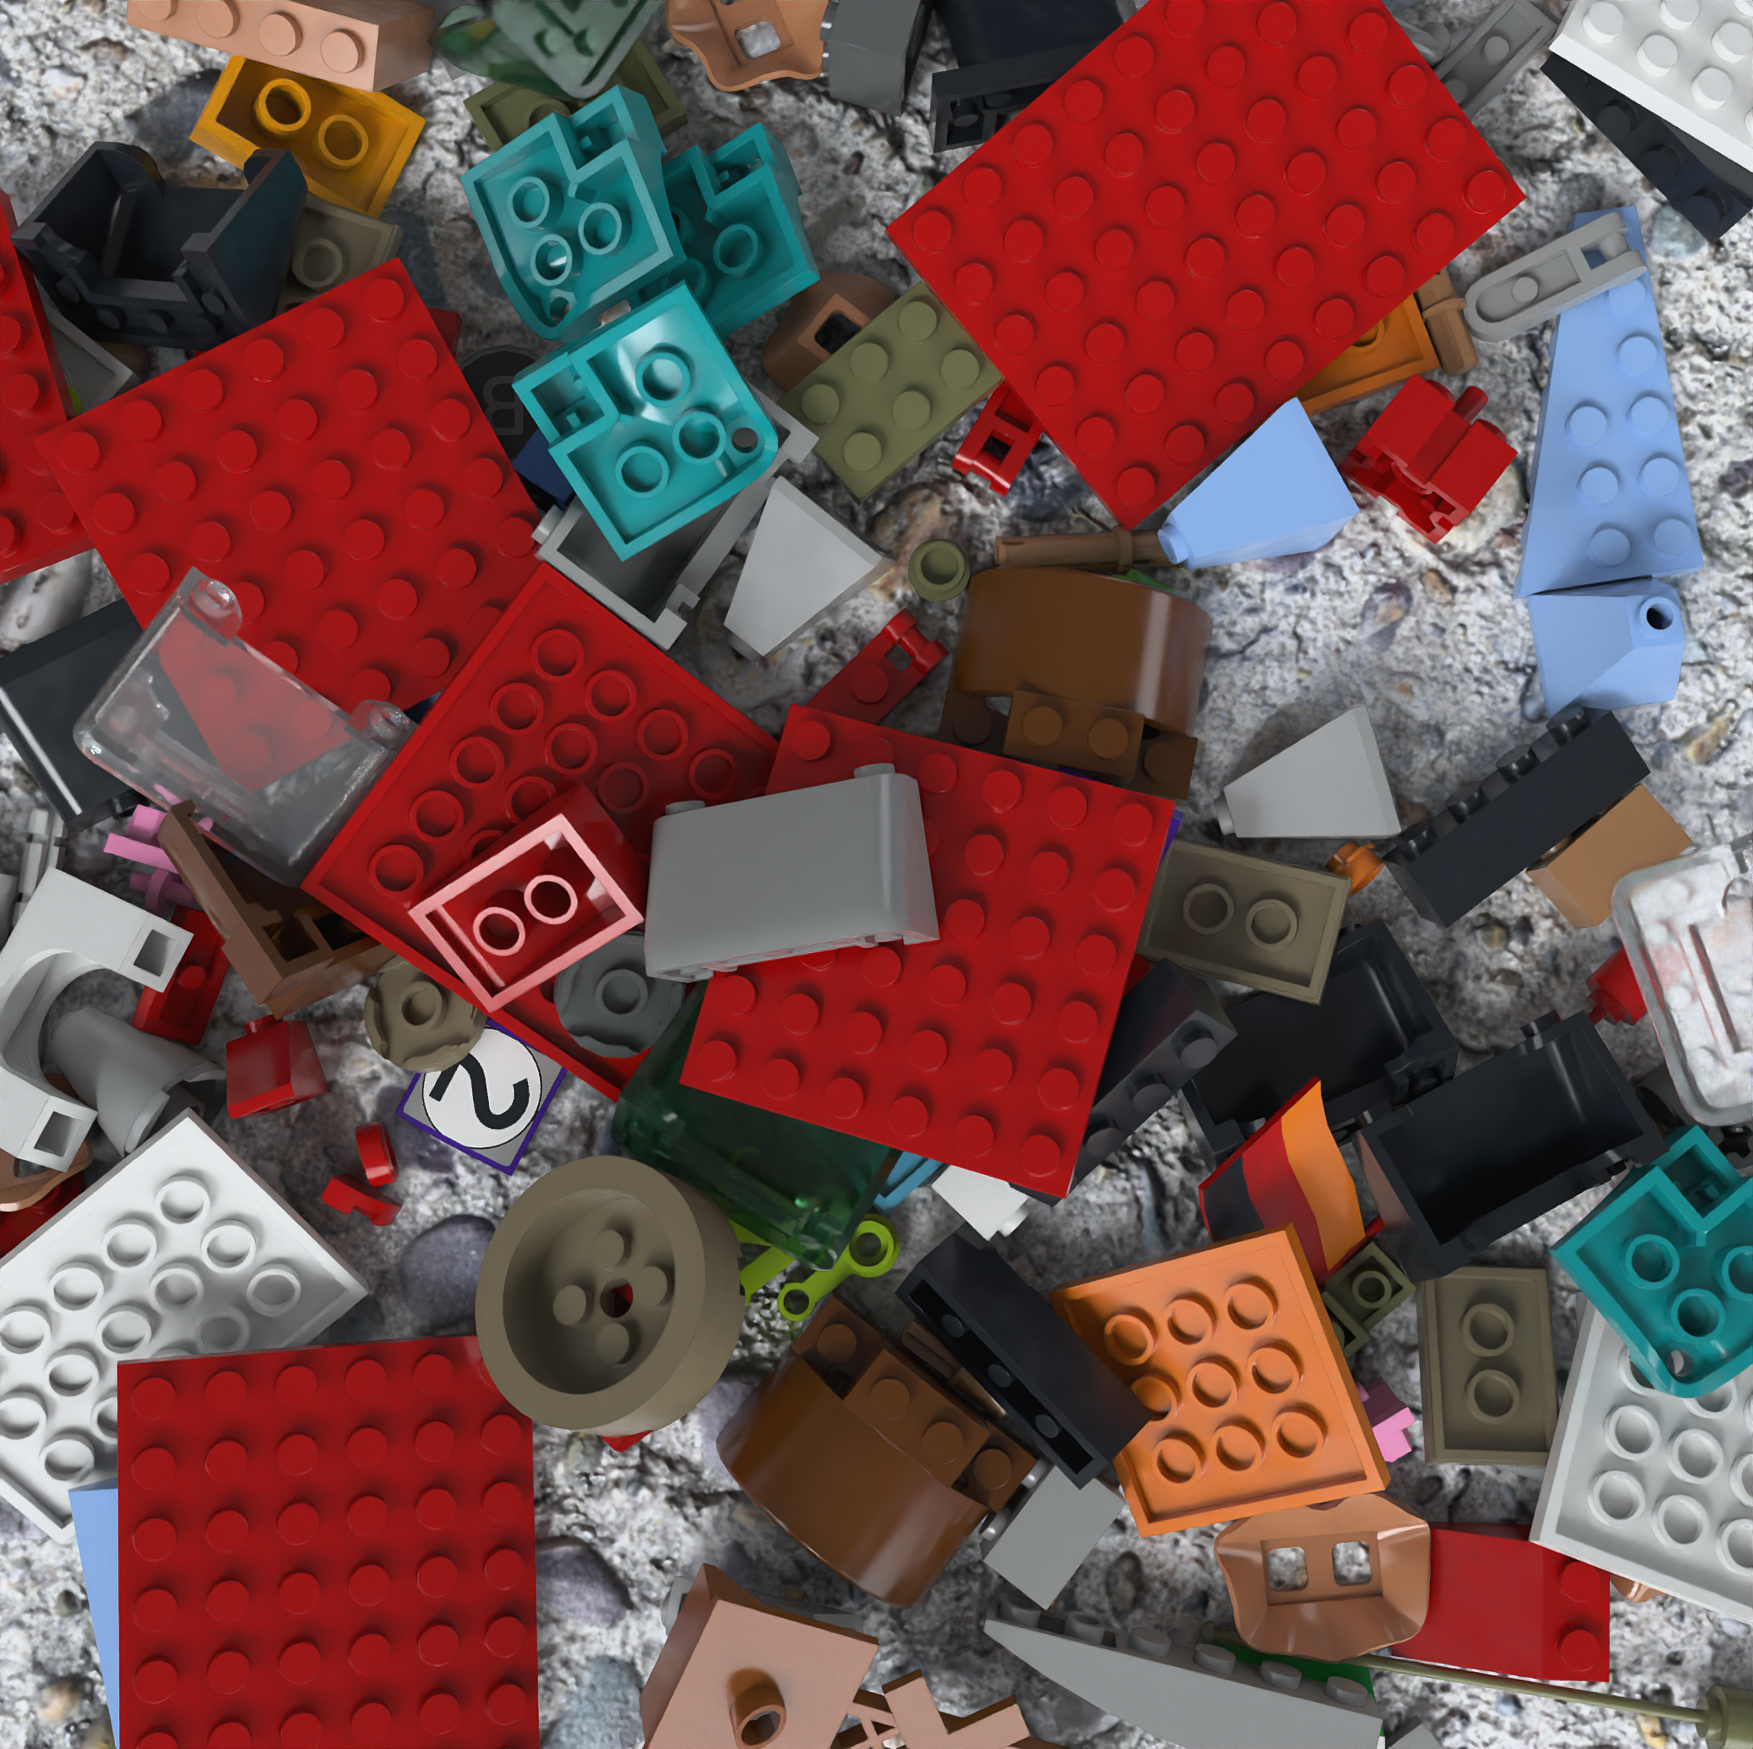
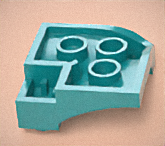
[459,84,687,343]
[627,122,821,345]
[511,279,779,562]
[1548,1124,1753,1398]

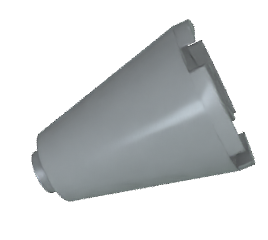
[49,1007,227,1159]

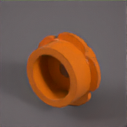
[1325,840,1385,898]

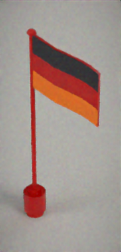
[1198,931,1686,1290]

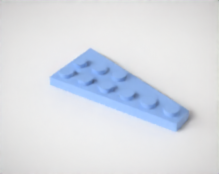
[1512,205,1705,600]

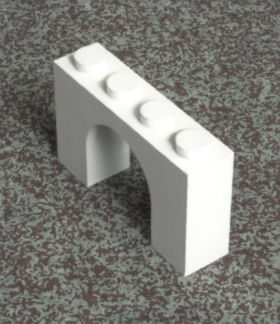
[0,865,194,1173]

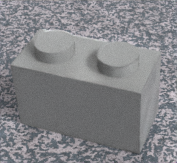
[979,1449,1127,1610]

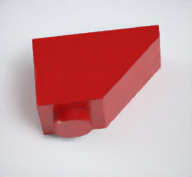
[226,1014,330,1119]

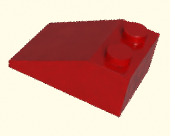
[407,782,650,1014]
[1388,1521,1610,1682]

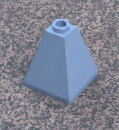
[1157,397,1360,570]
[1526,577,1686,719]

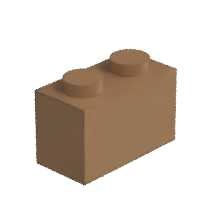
[1525,784,1693,929]

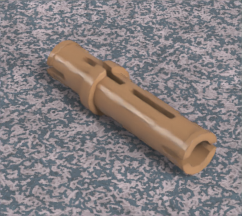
[994,525,1184,576]

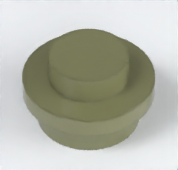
[908,539,970,602]

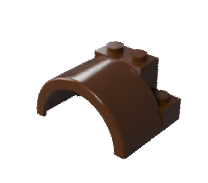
[937,566,1213,806]
[158,741,396,1020]
[716,1289,1038,1609]

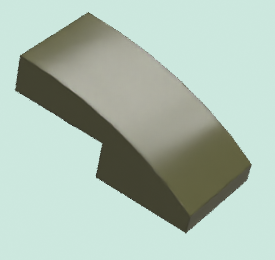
[1319,1238,1417,1360]

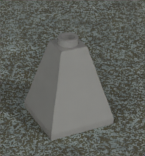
[723,475,897,662]
[1214,704,1402,840]

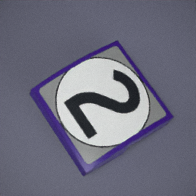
[394,1016,567,1177]

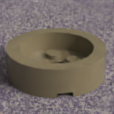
[475,1155,746,1438]

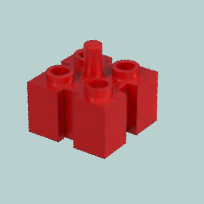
[1337,372,1518,544]

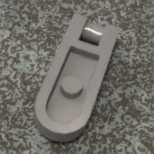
[1463,212,1648,343]

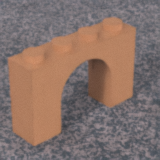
[126,0,436,93]

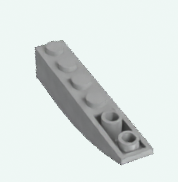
[983,1595,1383,1749]

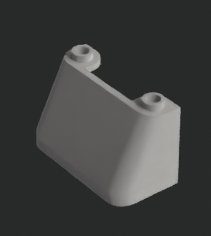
[530,380,819,651]
[643,763,940,983]

